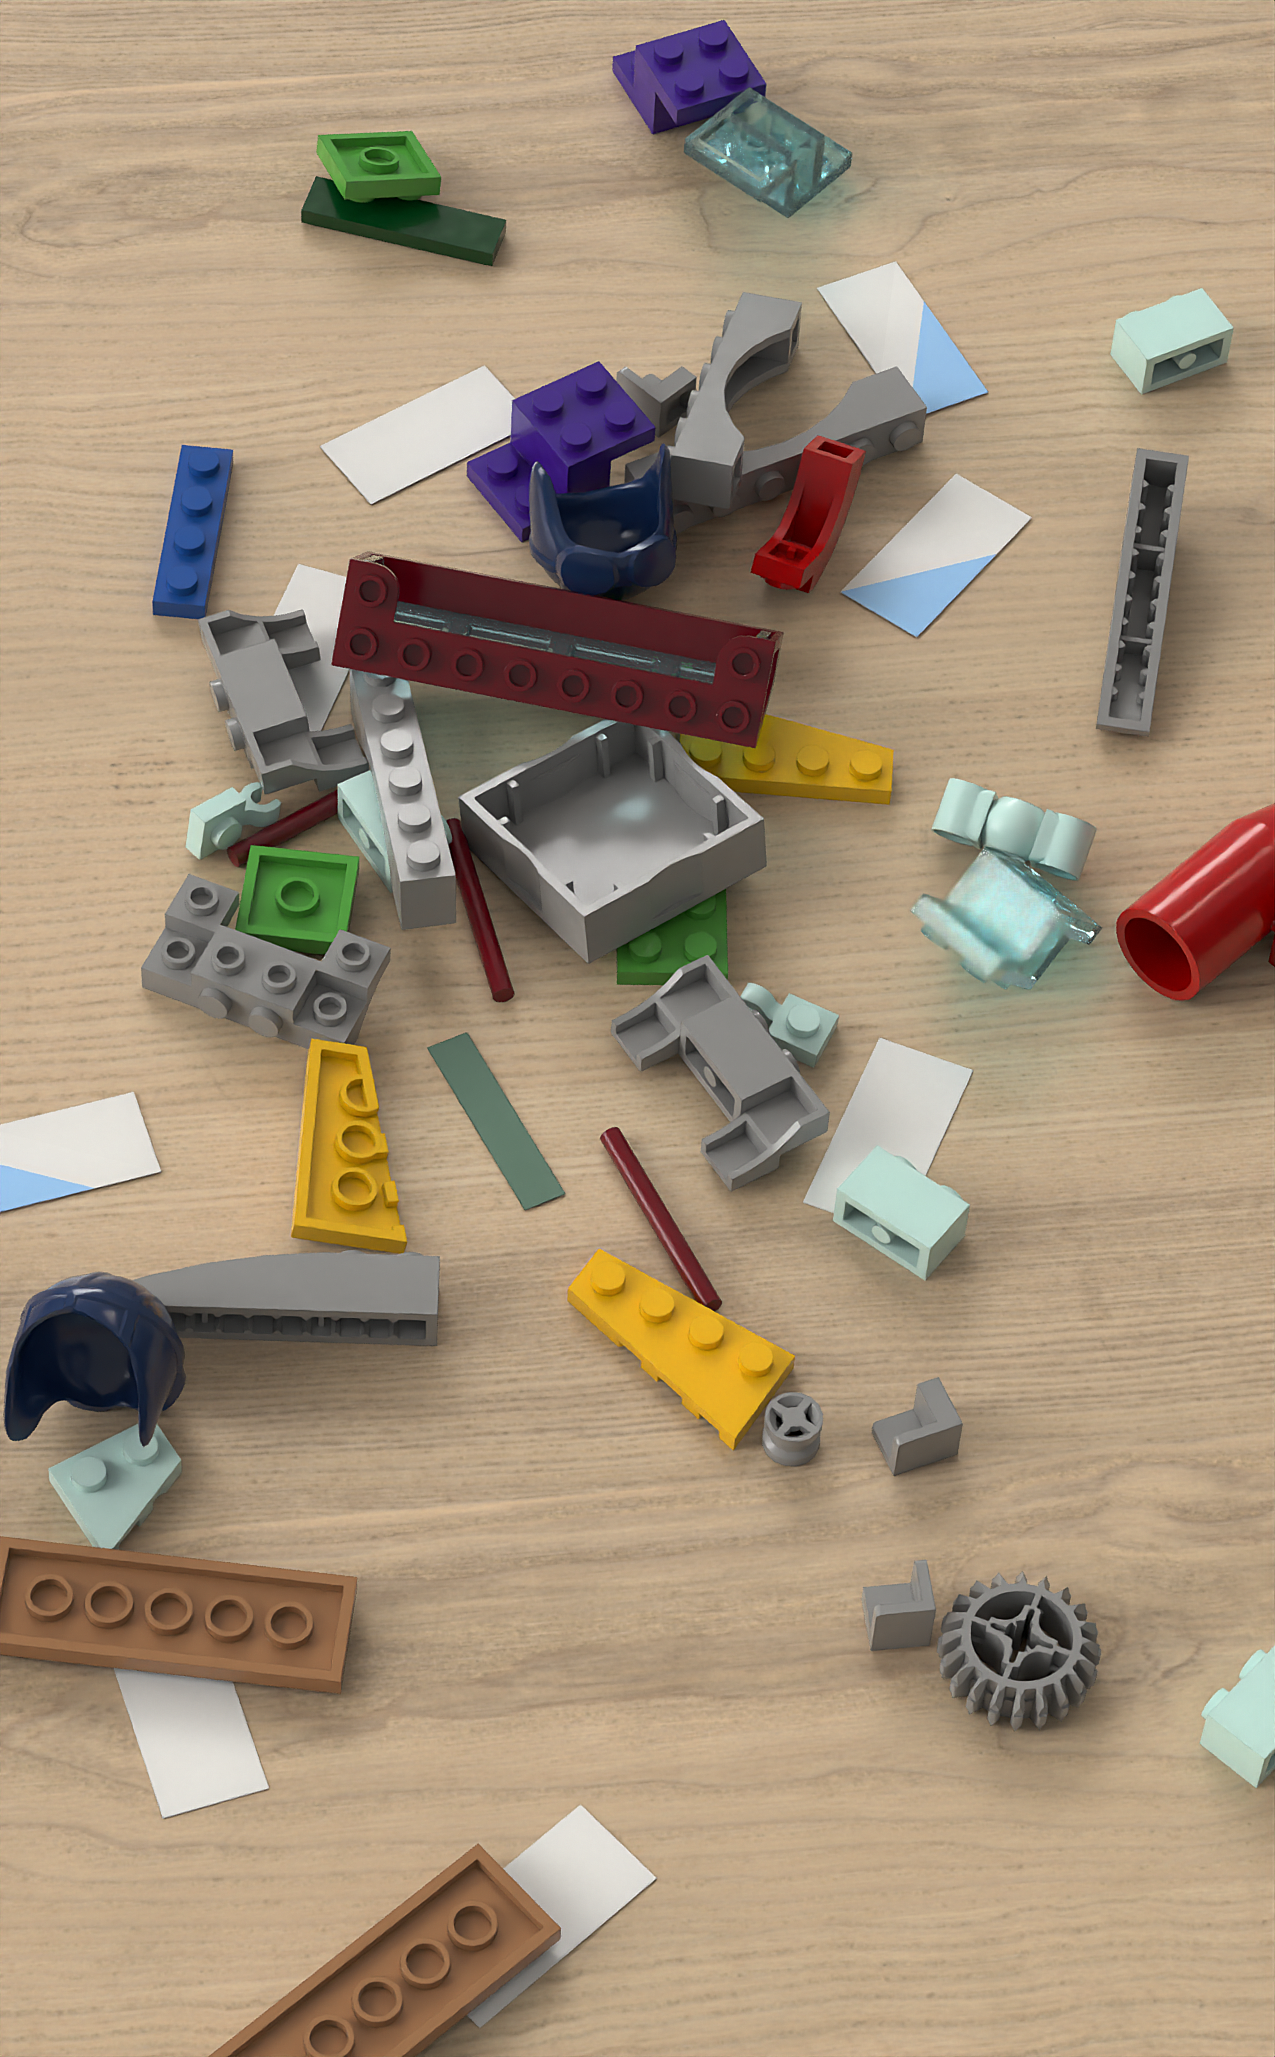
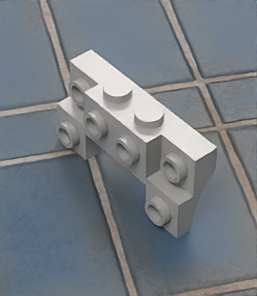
[198,609,369,795]
[141,874,391,1049]
[611,955,830,1192]

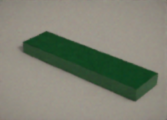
[301,176,506,266]

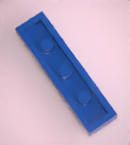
[152,445,233,619]

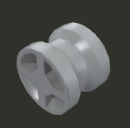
[762,1392,823,1466]

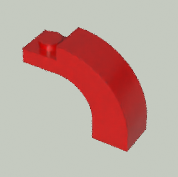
[750,435,866,593]

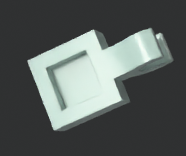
[186,782,281,860]
[740,983,839,1068]

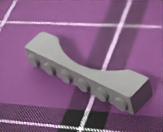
[667,292,802,510]
[624,366,927,534]
[349,669,456,930]

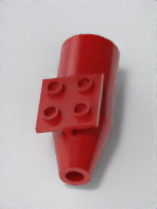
[1116,803,1275,1001]

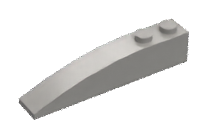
[1096,448,1189,737]
[133,1250,440,1346]

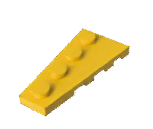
[679,714,894,805]
[291,1038,407,1254]
[567,1249,795,1451]

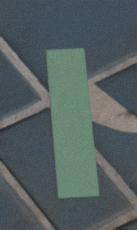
[427,1032,565,1210]

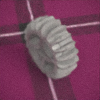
[937,1571,1101,1731]

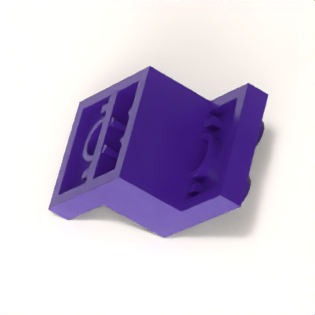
[612,20,767,134]
[466,361,656,542]

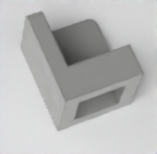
[616,366,697,438]
[872,1377,963,1476]
[861,1560,936,1651]

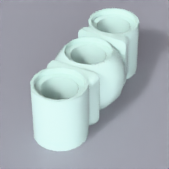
[931,778,1097,881]

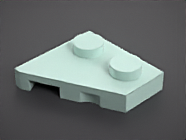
[48,1424,182,1550]

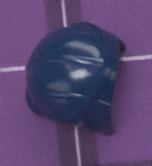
[529,443,677,600]
[3,1271,186,1447]

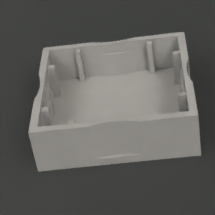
[458,719,767,964]

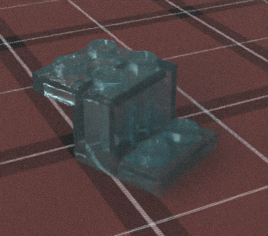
[684,87,852,218]
[910,848,1102,990]

